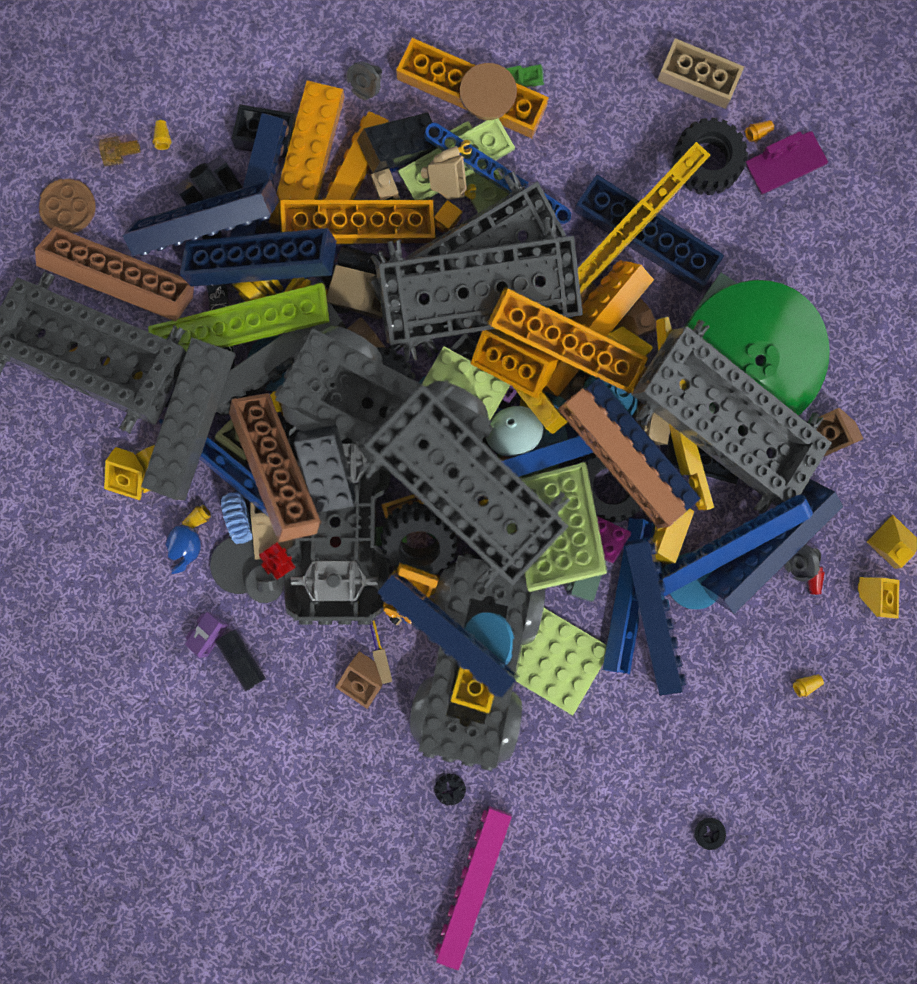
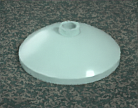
[486,406,543,457]

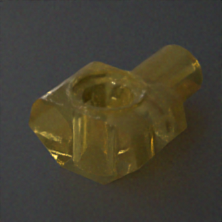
[99,136,141,167]

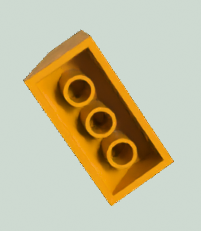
[470,329,559,398]

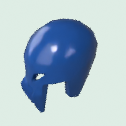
[165,525,201,574]

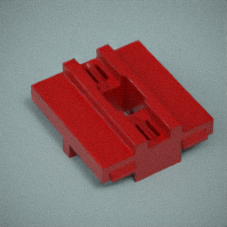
[259,542,296,580]

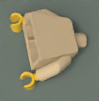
[421,140,476,200]

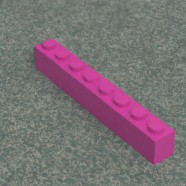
[434,806,512,971]

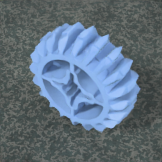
[221,492,253,544]

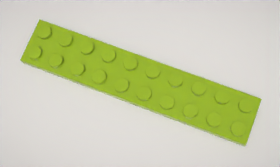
[148,283,330,352]

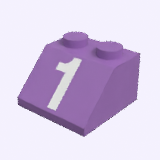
[185,612,229,658]

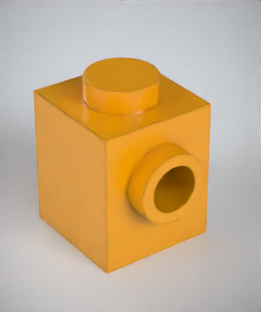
[434,200,462,233]

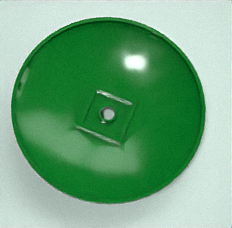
[686,280,830,433]

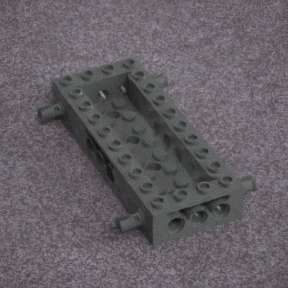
[367,171,566,358]
[375,218,583,361]
[0,271,187,434]
[631,320,832,515]
[359,379,570,588]

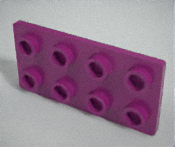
[746,131,828,195]
[596,516,631,563]

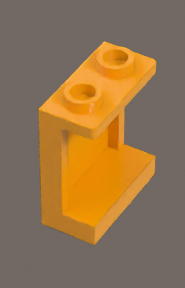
[383,563,438,624]

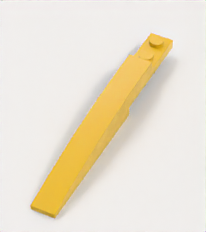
[578,142,710,294]
[656,317,714,510]

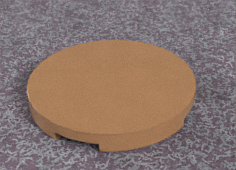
[460,63,517,120]
[39,179,96,234]

